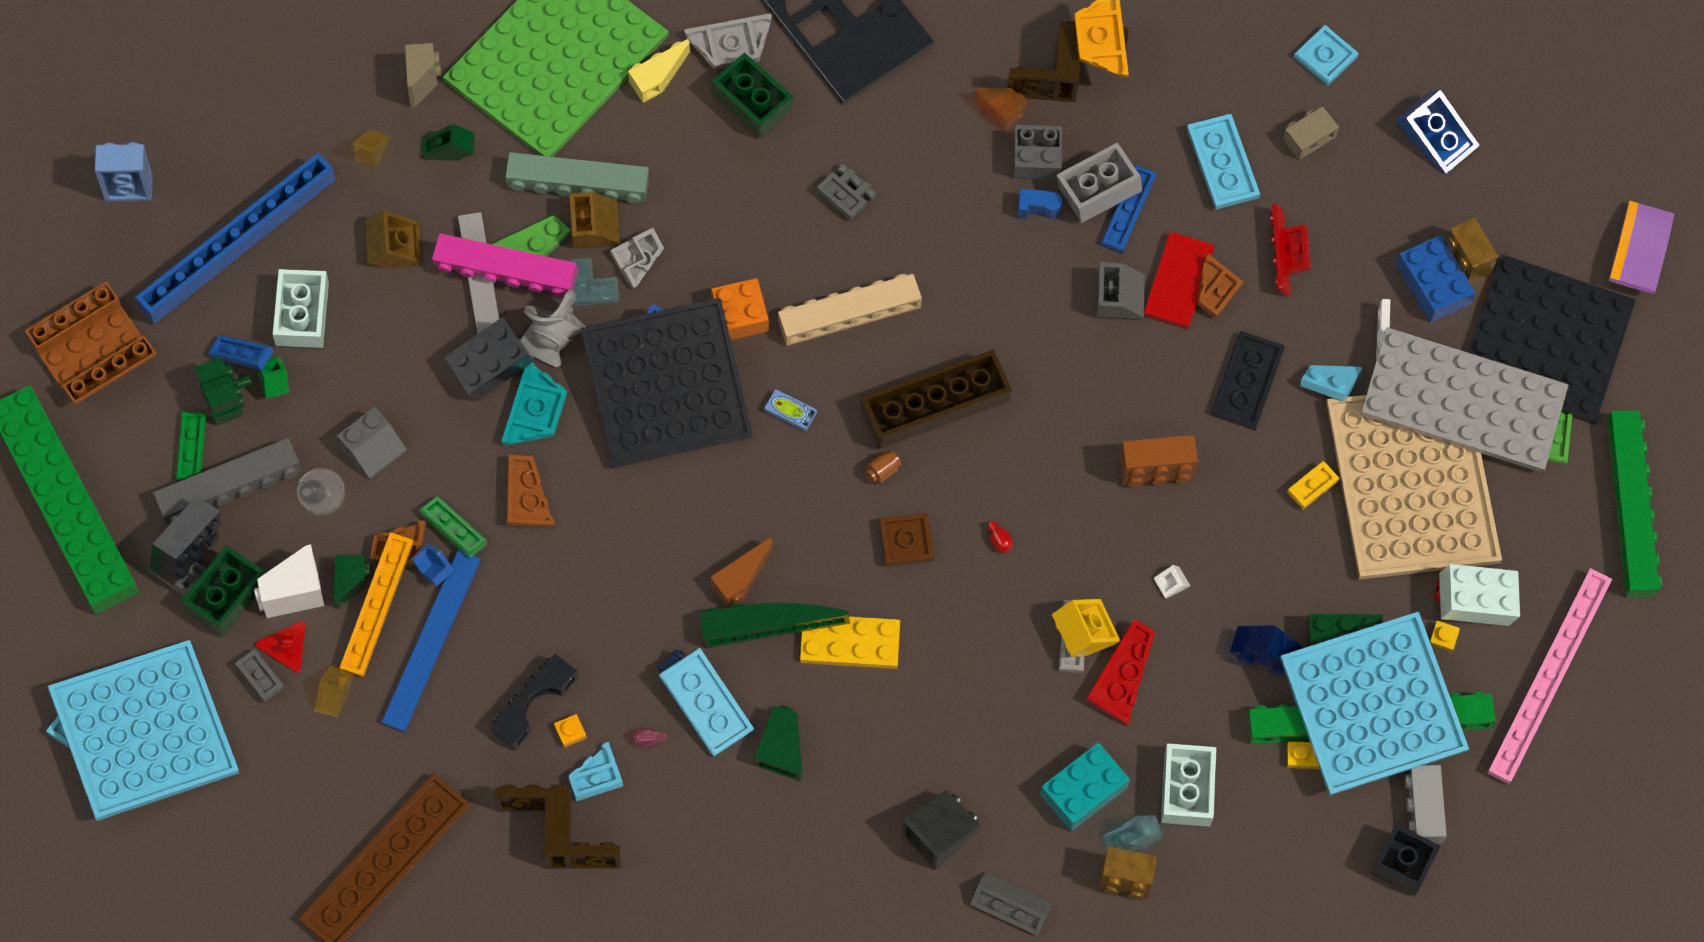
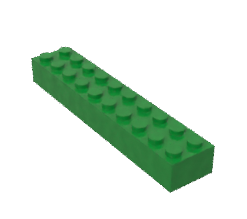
[0,385,139,615]

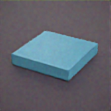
[1294,25,1359,86]

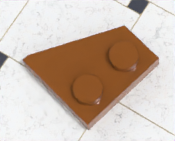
[1197,254,1243,318]
[370,521,426,567]

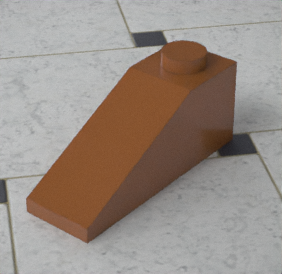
[711,538,773,607]

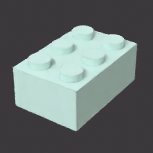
[273,269,329,348]
[1439,564,1520,626]
[1161,744,1216,827]

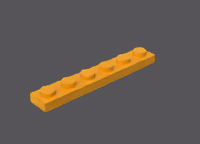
[340,532,414,677]

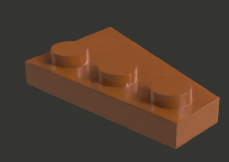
[506,455,555,528]

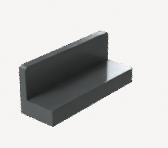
[970,873,1053,936]

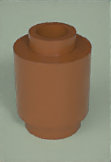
[865,450,901,484]

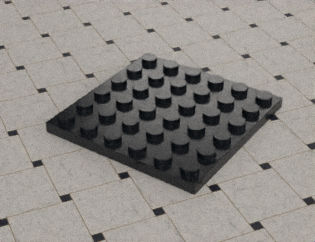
[1468,254,1636,425]
[581,298,753,468]

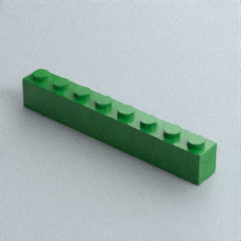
[1607,410,1662,598]

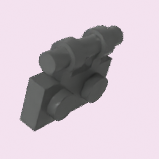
[817,164,878,220]

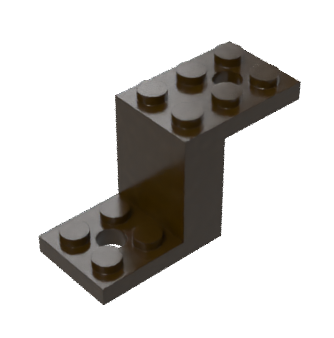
[1006,21,1129,103]
[495,784,621,869]

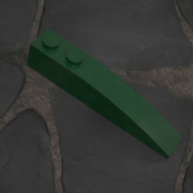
[700,603,851,648]

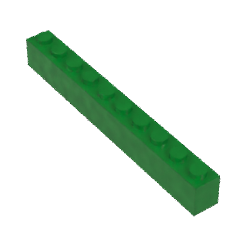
[1247,691,1496,745]

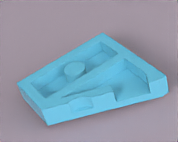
[1300,365,1363,402]

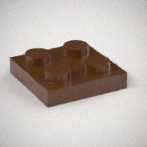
[880,513,934,567]

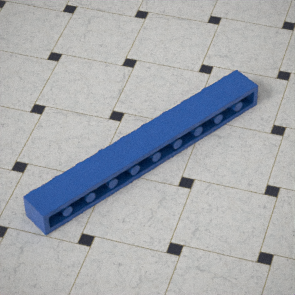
[135,153,335,324]

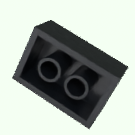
[445,317,535,401]
[150,496,221,585]

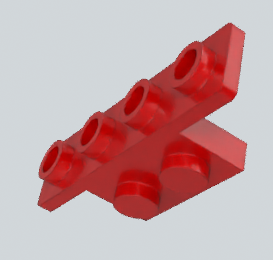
[1270,203,1311,297]

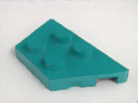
[501,362,567,446]

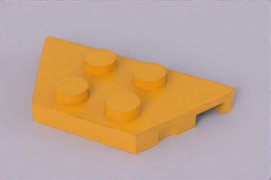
[1074,0,1129,78]

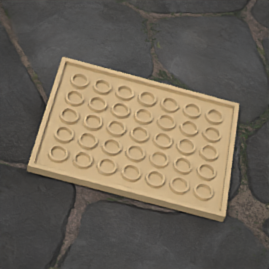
[1326,395,1502,580]

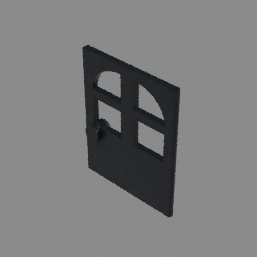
[762,0,934,104]

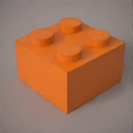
[711,278,769,340]

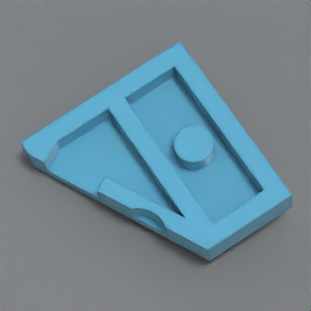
[568,742,623,801]

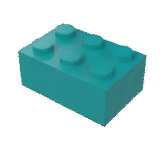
[1040,742,1130,832]

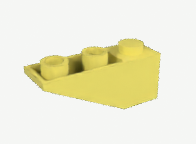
[628,39,690,103]

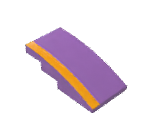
[1609,201,1674,294]

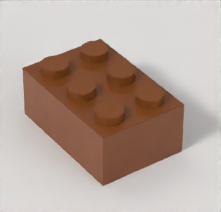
[1119,435,1198,487]

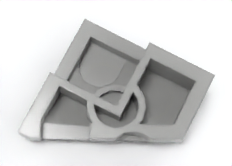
[609,228,664,289]

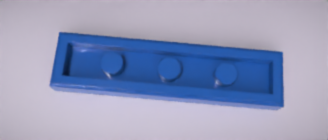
[1101,165,1157,254]

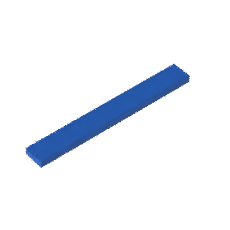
[382,550,481,733]

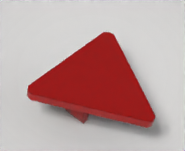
[256,621,306,673]

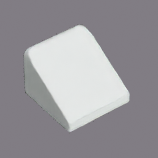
[1154,565,1190,598]

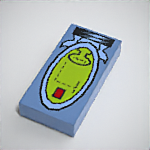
[764,389,817,432]

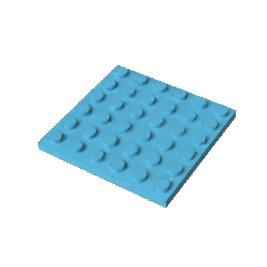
[1280,612,1469,796]
[48,640,239,821]

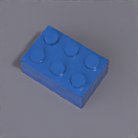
[1396,235,1476,323]

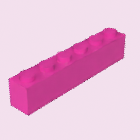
[432,233,579,298]

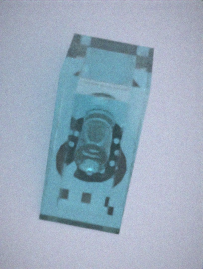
[1102,815,1164,852]

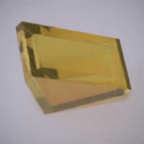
[352,129,391,169]
[315,665,354,718]

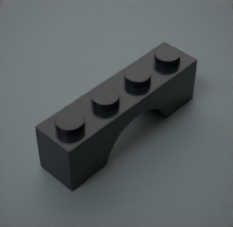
[491,654,578,751]

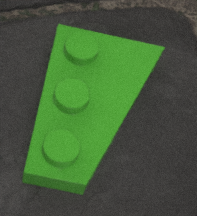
[491,215,571,256]

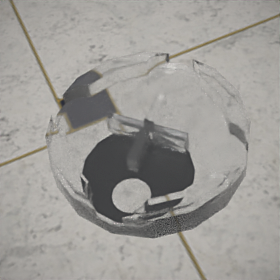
[297,468,345,516]

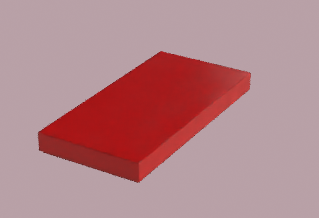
[1144,231,1215,329]

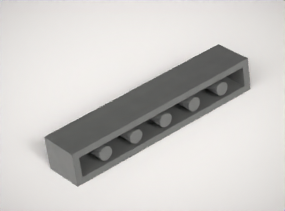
[153,438,301,526]

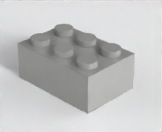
[1056,143,1142,223]

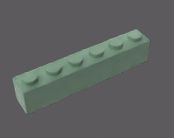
[506,152,649,204]

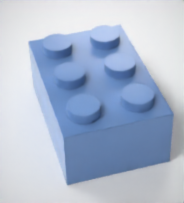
[95,142,153,201]

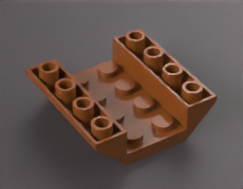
[25,281,157,405]

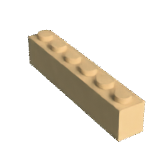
[778,274,922,346]

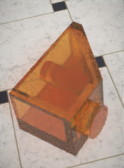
[974,88,1028,131]

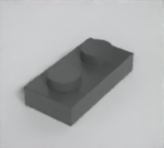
[235,649,284,703]

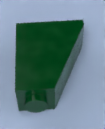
[754,705,802,781]

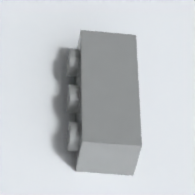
[1404,765,1447,843]

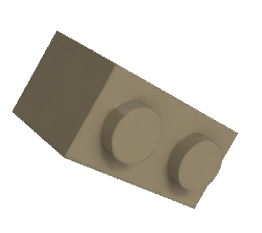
[1283,106,1339,160]

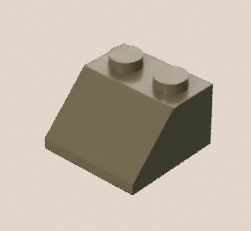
[405,43,441,107]

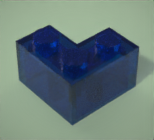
[1230,625,1303,675]

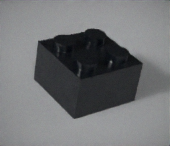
[1371,824,1441,896]

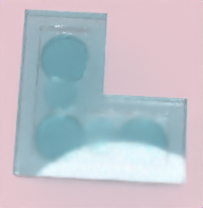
[568,258,620,307]

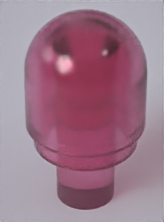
[632,728,667,748]

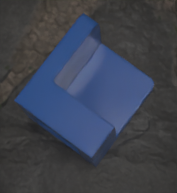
[411,543,454,586]

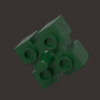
[194,357,252,426]

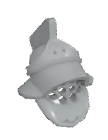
[521,289,586,367]

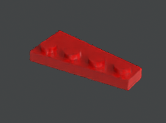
[1085,619,1155,726]

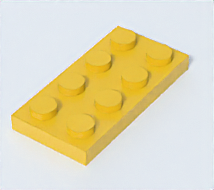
[800,617,900,669]

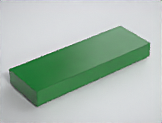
[176,412,207,482]
[419,496,487,559]

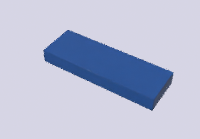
[208,335,274,370]

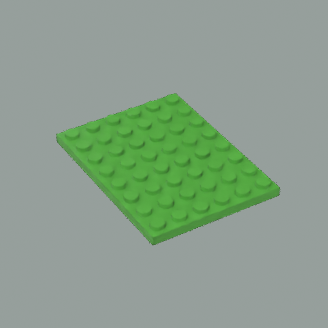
[443,0,669,157]

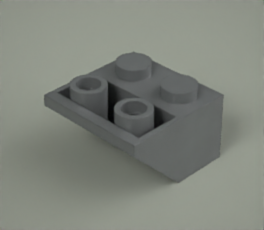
[1013,125,1062,180]
[1096,262,1145,319]

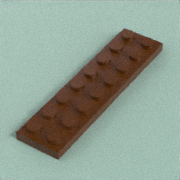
[299,773,471,942]

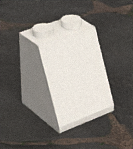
[254,545,324,618]

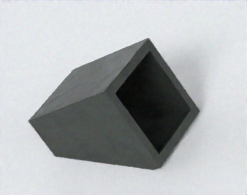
[902,790,980,870]

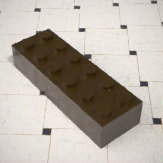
[860,349,1012,449]

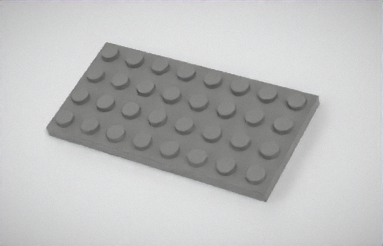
[1360,327,1568,473]

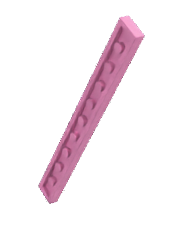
[1487,568,1612,785]

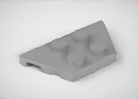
[684,13,772,70]

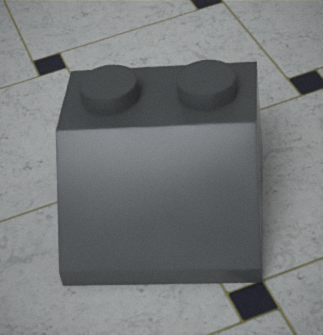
[337,407,407,480]

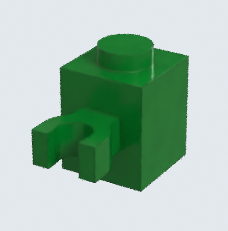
[258,356,289,399]

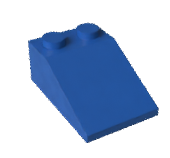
[1395,90,1479,174]

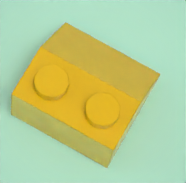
[1052,599,1120,657]

